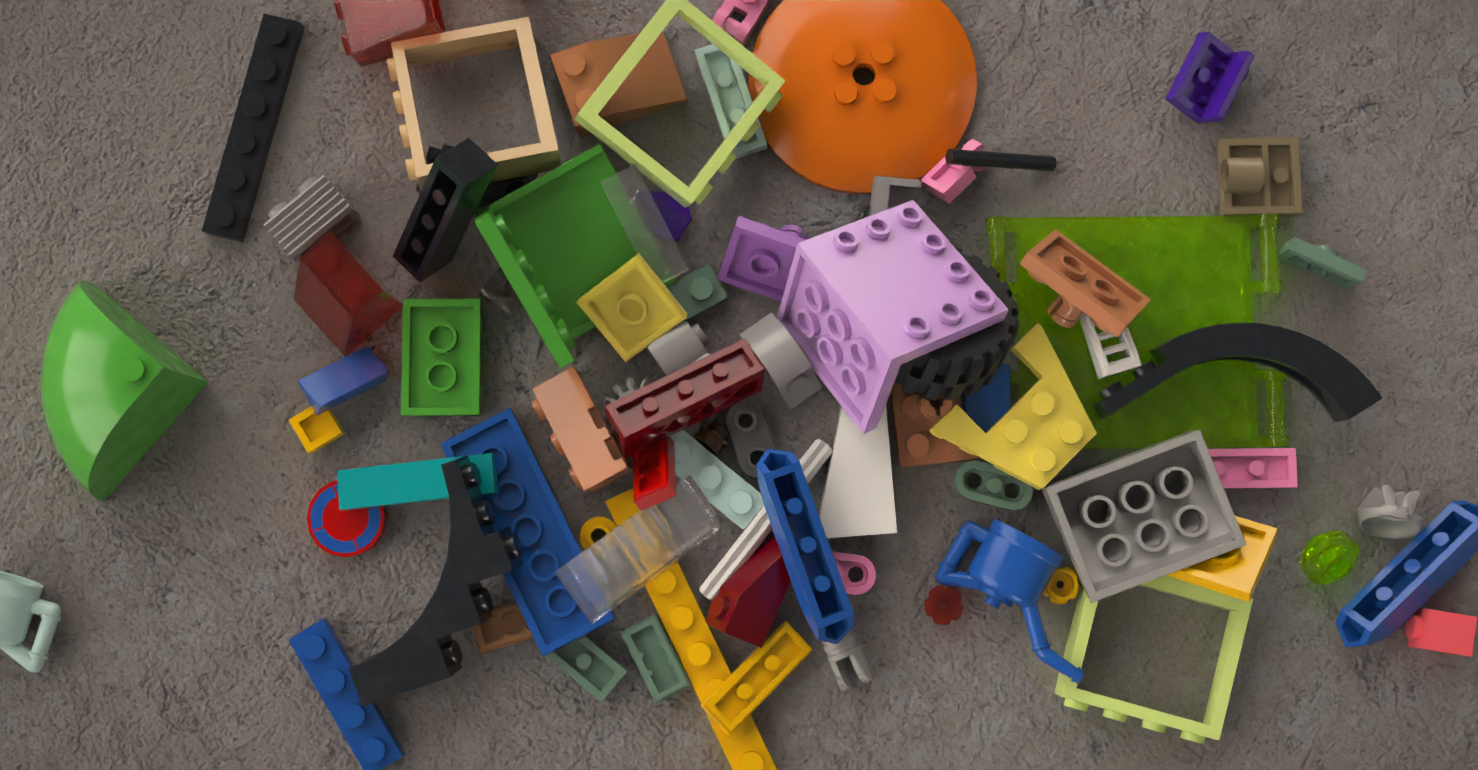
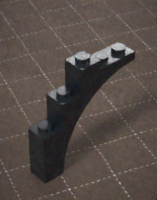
[349,455,523,707]

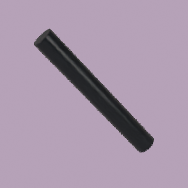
[945,149,1057,171]

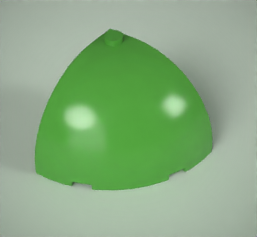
[41,280,208,500]

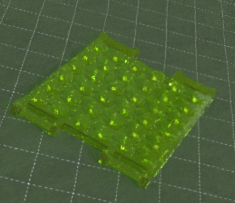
[985,214,1289,450]

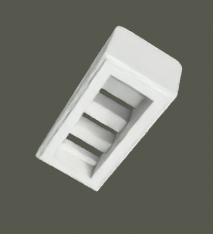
[1079,312,1142,380]

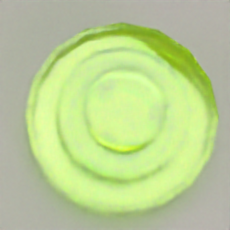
[1299,530,1360,585]

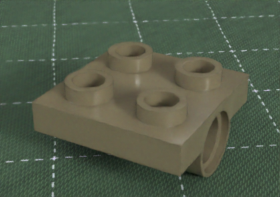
[1217,137,1303,217]

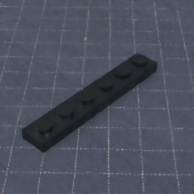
[202,13,304,243]

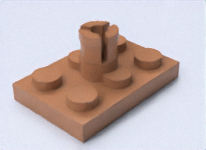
[1019,229,1151,338]
[890,382,978,468]

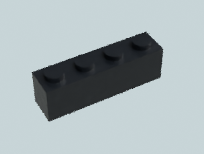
[392,138,498,283]

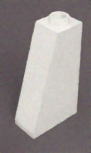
[819,405,897,539]

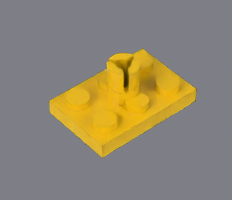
[1167,516,1277,602]

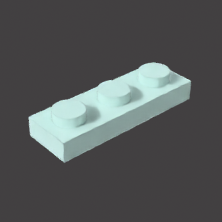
[694,44,767,159]
[670,430,764,530]

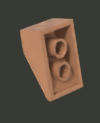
[550,32,687,138]

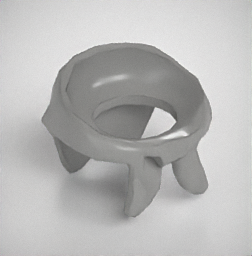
[1357,484,1424,540]

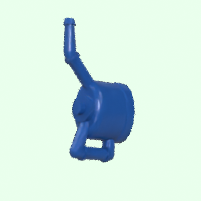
[935,519,1085,684]

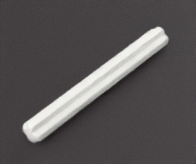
[699,439,832,601]

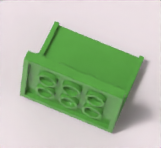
[475,143,676,368]

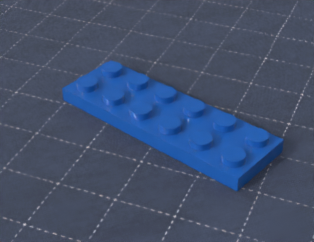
[440,408,616,656]

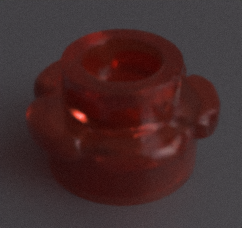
[924,586,963,625]

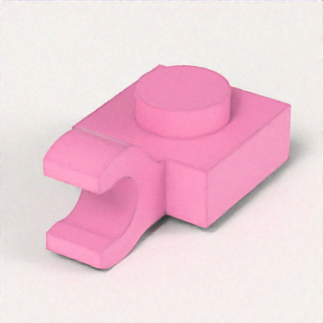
[921,139,987,204]

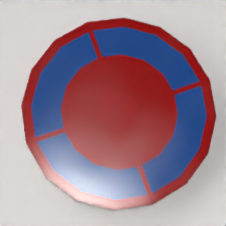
[306,480,388,557]

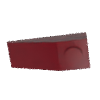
[705,535,791,648]

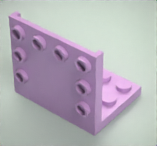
[777,200,1009,434]

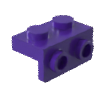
[1165,31,1254,123]

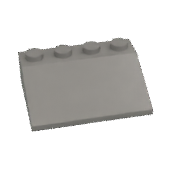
[1042,430,1246,603]

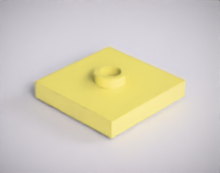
[576,253,688,363]

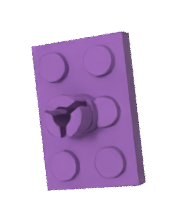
[717,216,808,302]

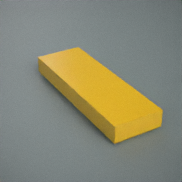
[700,621,813,735]

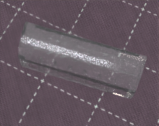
[555,475,720,625]

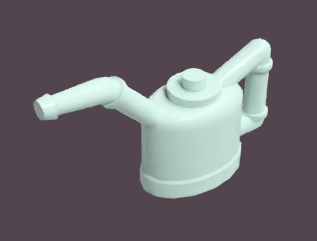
[0,571,62,673]

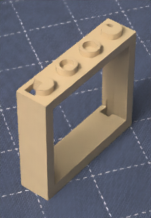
[387,17,561,191]

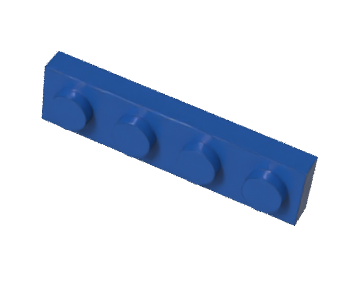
[288,618,405,770]

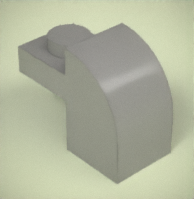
[739,313,822,409]

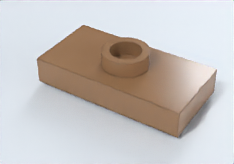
[473,601,534,655]

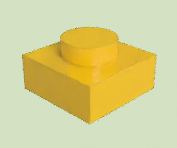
[288,406,345,454]

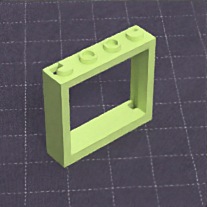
[574,0,786,208]
[1054,575,1253,744]

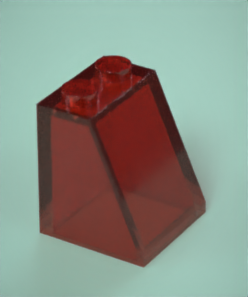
[333,0,446,67]
[294,232,403,357]

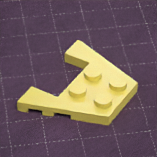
[929,323,1097,490]

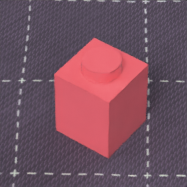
[1405,608,1477,657]

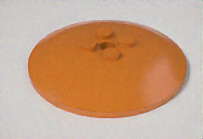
[748,0,977,195]

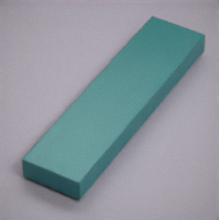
[337,453,498,511]

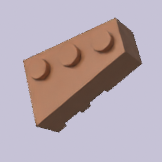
[531,366,633,494]

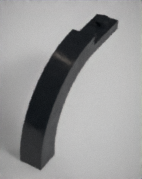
[1092,322,1383,422]

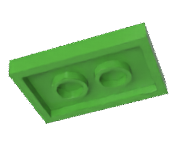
[401,298,483,417]

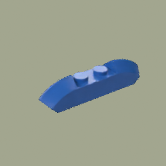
[756,449,855,644]
[1335,500,1478,647]

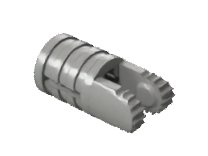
[822,629,873,691]

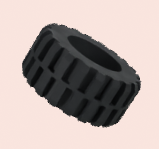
[895,247,1019,400]

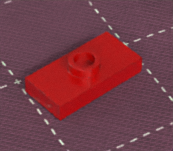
[633,437,676,511]

